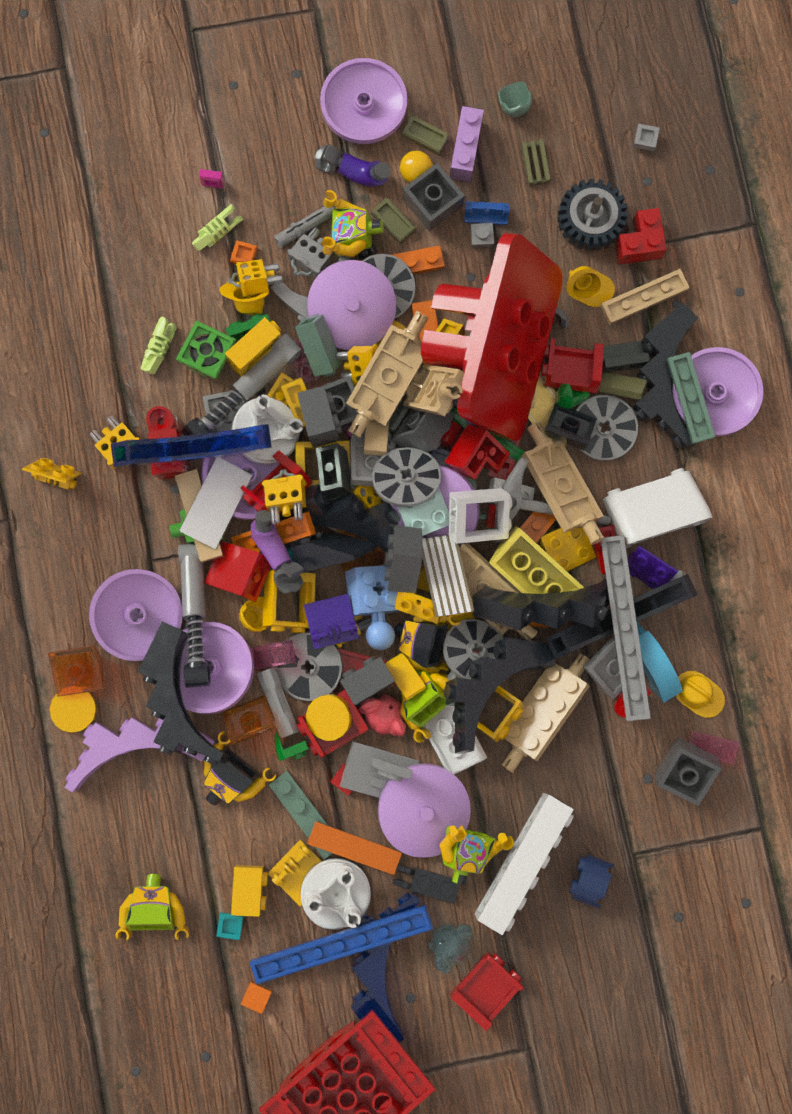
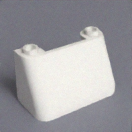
[603,468,713,548]

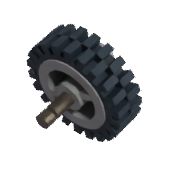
[557,179,628,251]

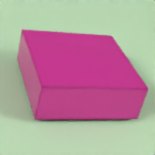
[199,169,224,189]

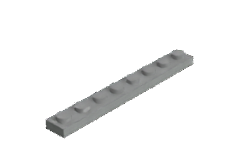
[601,535,651,722]

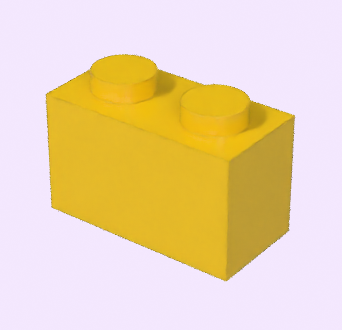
[231,865,268,917]

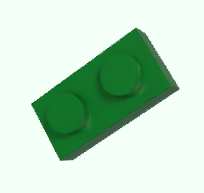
[225,314,270,341]

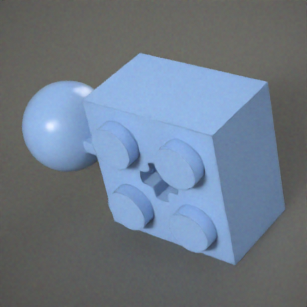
[345,565,399,650]

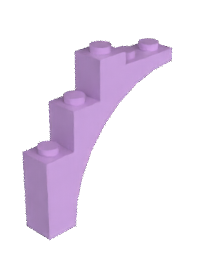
[65,717,217,792]

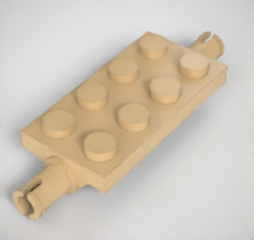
[346,311,429,438]
[403,364,464,416]
[522,422,604,545]
[459,543,538,640]
[501,653,590,773]

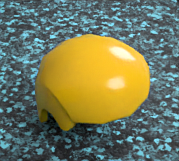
[399,151,433,183]
[239,596,268,632]

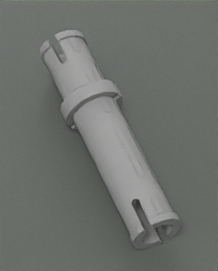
[274,206,334,248]

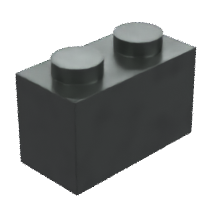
[316,443,352,498]

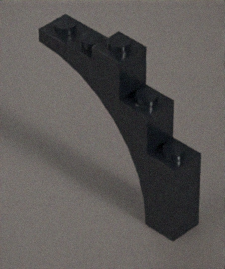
[632,302,698,451]
[279,484,400,552]
[546,574,698,659]
[473,579,610,631]
[138,621,230,766]
[444,637,555,754]

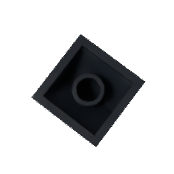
[544,403,597,451]

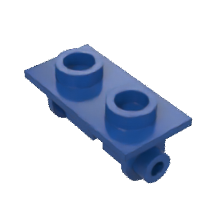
[464,201,510,225]

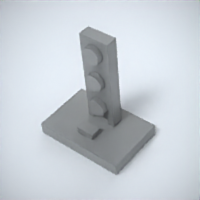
[340,741,419,798]

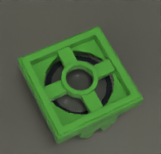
[176,320,237,380]

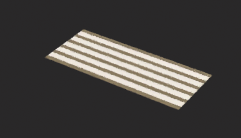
[422,535,474,617]

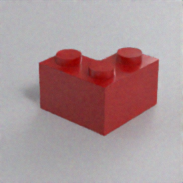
[615,208,667,265]
[445,424,510,480]

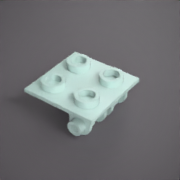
[397,489,449,536]

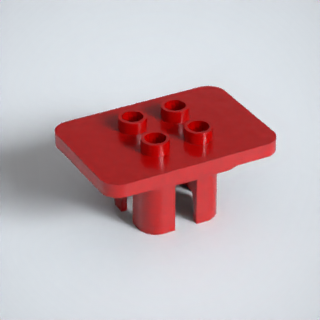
[421,233,563,441]

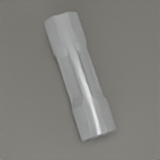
[257,667,299,738]

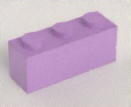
[450,106,484,182]

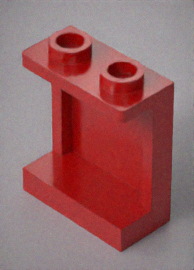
[541,338,604,393]
[240,450,313,514]
[204,541,271,602]
[297,690,369,758]
[450,951,524,1031]

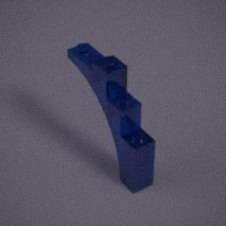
[111,424,272,467]
[351,892,421,1043]

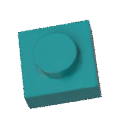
[216,912,244,940]

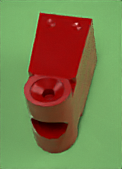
[146,406,191,480]

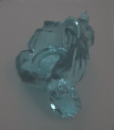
[429,924,472,974]

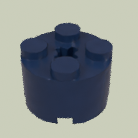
[569,854,614,909]

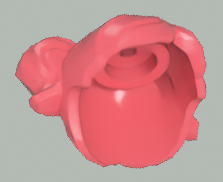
[358,694,406,737]

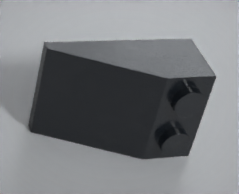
[291,530,378,573]

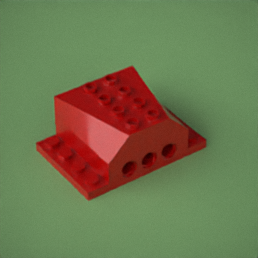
[259,1010,436,1114]

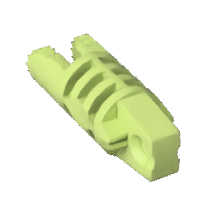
[192,204,243,251]
[141,316,177,374]

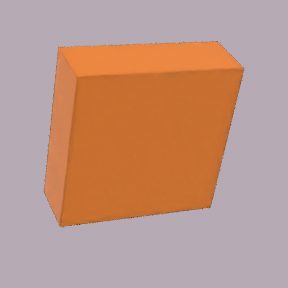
[230,240,258,264]
[241,981,272,1014]

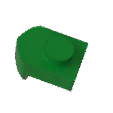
[555,383,590,409]
[274,732,310,762]

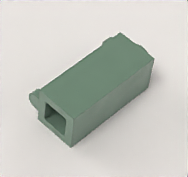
[295,314,342,377]

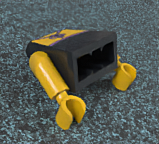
[394,613,462,677]
[203,731,276,806]

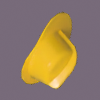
[566,266,615,307]
[219,281,269,315]
[676,671,725,718]

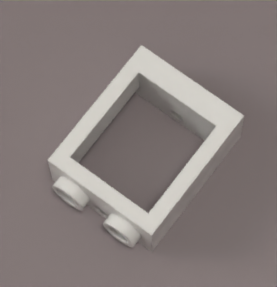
[449,488,512,544]

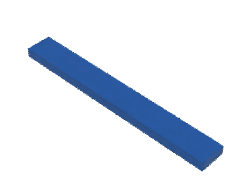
[249,905,434,984]

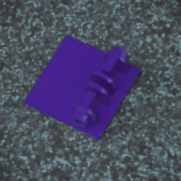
[627,546,678,589]
[304,594,359,649]

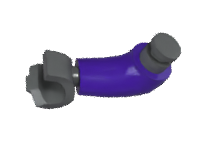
[314,144,391,188]

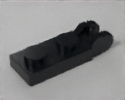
[392,864,460,904]

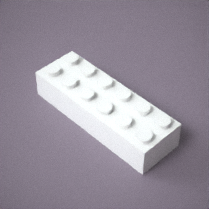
[475,793,574,935]

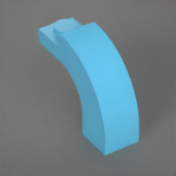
[637,622,683,703]

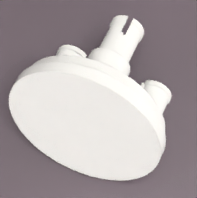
[232,394,303,465]
[301,858,371,930]

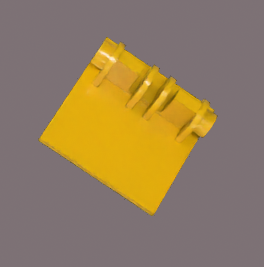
[22,458,81,490]
[539,527,596,571]
[268,840,321,907]

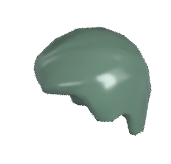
[498,81,532,118]

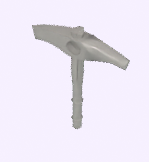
[270,256,351,323]
[494,457,611,542]

